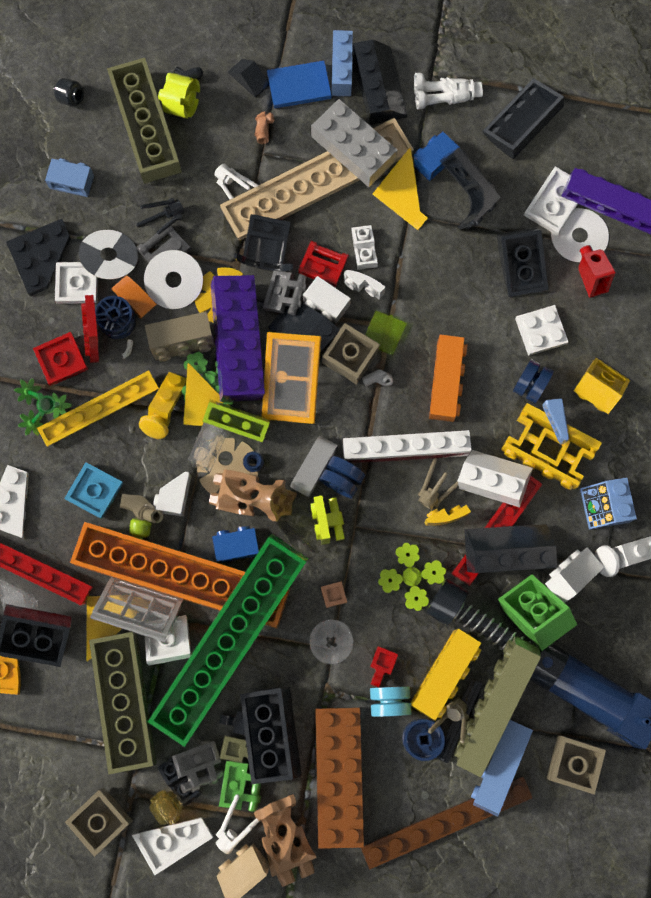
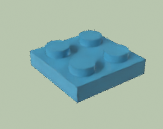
[64,462,123,519]

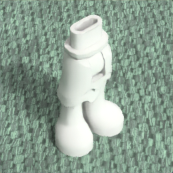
[414,73,483,110]

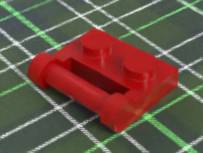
[298,241,349,287]

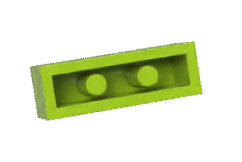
[202,399,270,442]

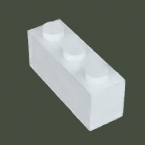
[545,547,604,603]

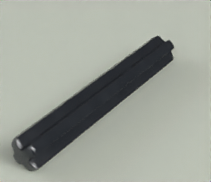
[437,679,482,763]

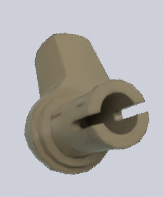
[120,494,163,523]

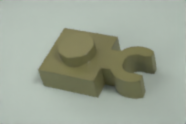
[220,735,248,763]

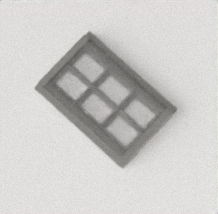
[91,577,183,642]

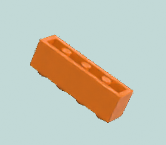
[429,335,467,422]

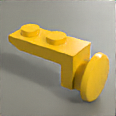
[139,372,187,439]

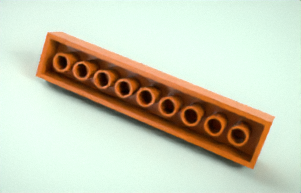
[70,522,290,629]

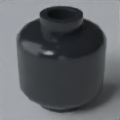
[53,78,84,107]

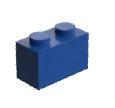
[413,132,460,181]
[212,526,259,564]

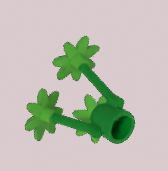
[14,378,72,436]

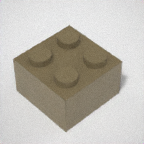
[322,323,380,385]
[546,735,606,795]
[65,788,133,857]

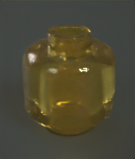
[149,790,183,825]

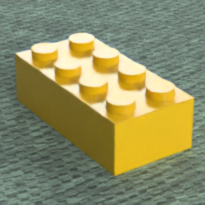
[410,629,481,720]

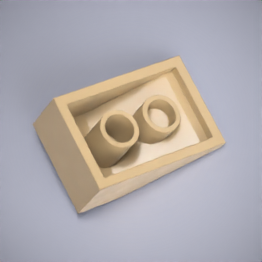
[217,843,269,898]

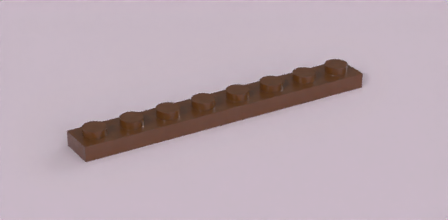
[361,776,532,870]

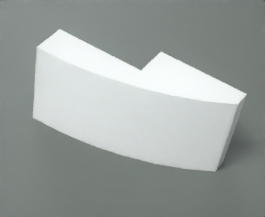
[352,225,378,270]
[344,270,385,299]

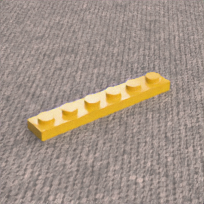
[37,370,159,447]

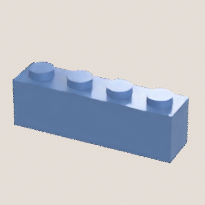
[471,720,533,817]

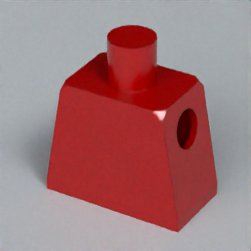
[579,245,615,298]

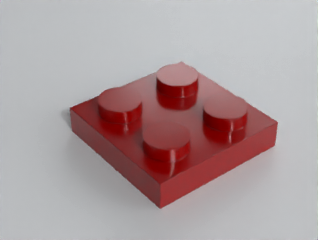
[33,332,88,386]

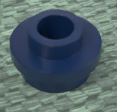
[243,451,264,473]

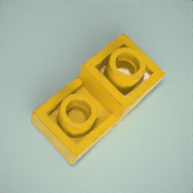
[424,505,471,526]

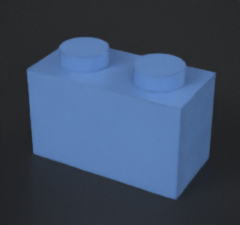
[45,159,94,197]

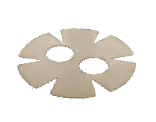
[197,438,259,494]

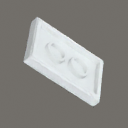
[524,166,578,236]

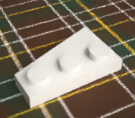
[0,465,29,539]
[132,817,213,875]

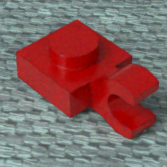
[370,646,398,687]

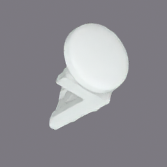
[594,536,651,577]

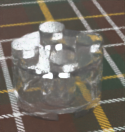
[310,620,353,665]

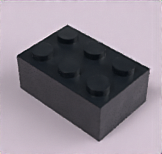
[0,604,72,667]

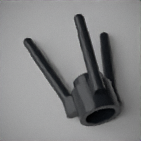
[136,198,184,234]

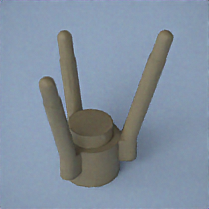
[418,458,459,510]
[428,697,469,744]

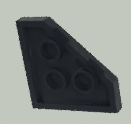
[6,219,71,296]

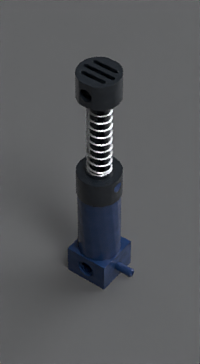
[425,579,651,750]

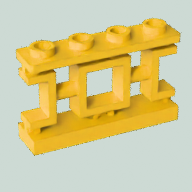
[501,403,602,490]

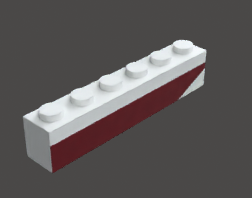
[343,430,471,463]

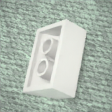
[458,450,533,507]

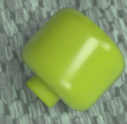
[129,518,152,540]

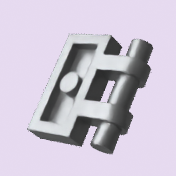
[263,271,307,315]
[172,741,224,793]

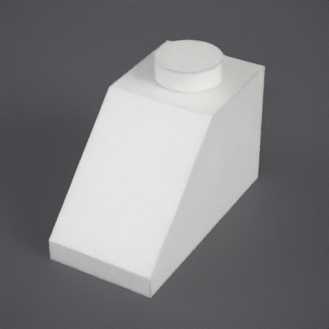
[154,472,191,517]

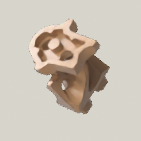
[209,469,297,522]
[254,794,316,887]

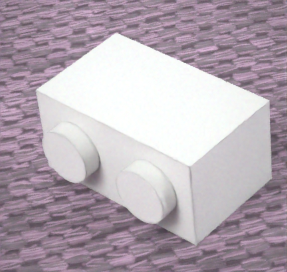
[303,276,351,324]

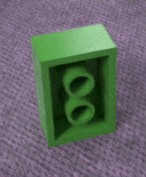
[498,575,577,651]

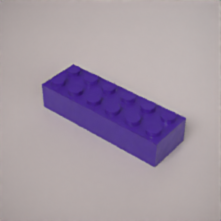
[211,275,265,402]

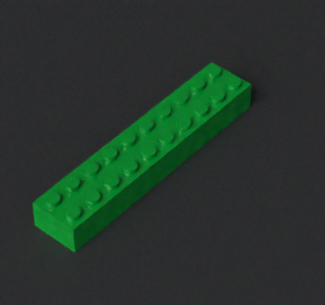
[148,534,309,747]

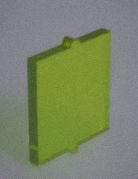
[365,311,407,355]

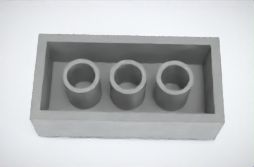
[311,99,398,187]

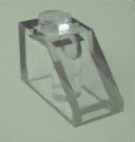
[0,579,38,610]

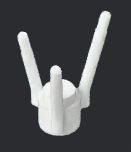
[215,164,259,200]
[216,794,259,854]

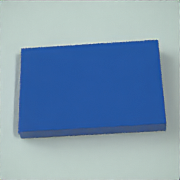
[267,61,331,109]

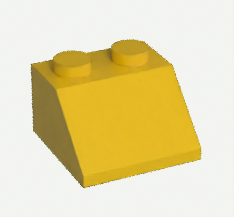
[574,358,630,414]

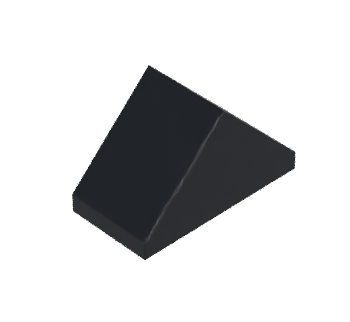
[228,59,269,98]

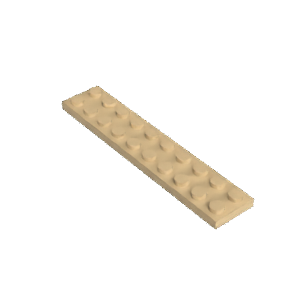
[220,118,414,241]

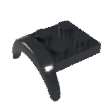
[234,214,294,272]

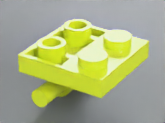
[311,496,345,545]

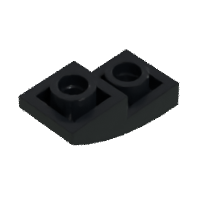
[157,757,202,808]

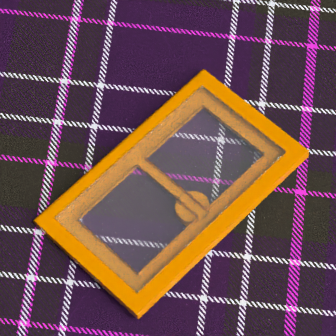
[262,332,321,424]

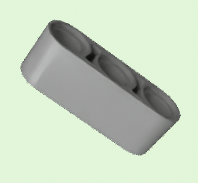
[290,436,338,497]

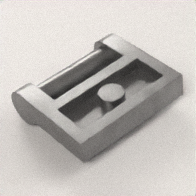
[136,222,191,262]

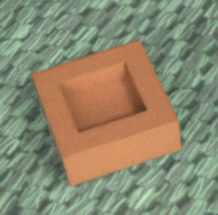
[321,581,347,608]

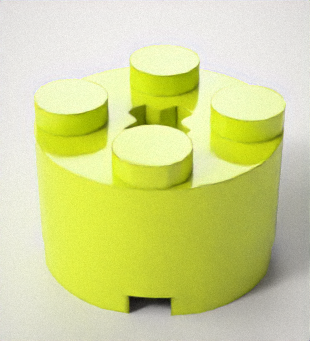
[158,73,200,119]

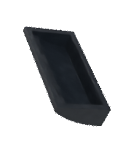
[483,78,564,159]

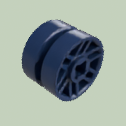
[95,296,136,339]
[513,358,554,404]
[319,456,366,499]
[402,718,445,761]

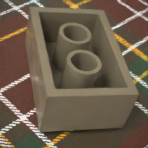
[145,312,215,361]

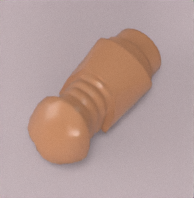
[255,111,274,144]

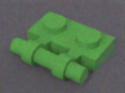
[219,760,261,812]

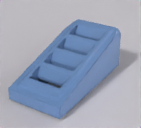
[542,399,569,445]

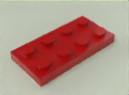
[81,295,99,363]

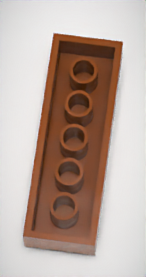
[316,707,364,848]

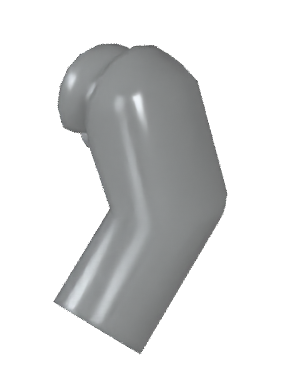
[362,370,393,387]

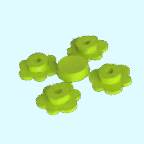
[378,543,446,611]

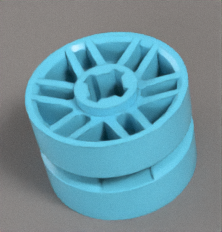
[370,687,411,716]

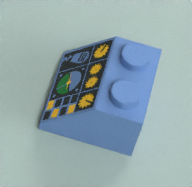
[580,478,637,530]

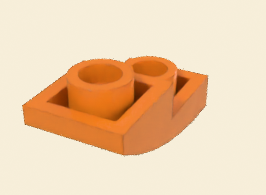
[111,275,157,318]

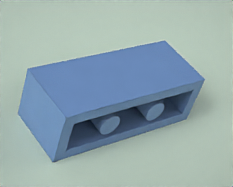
[332,30,353,96]

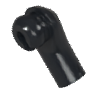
[173,66,203,80]

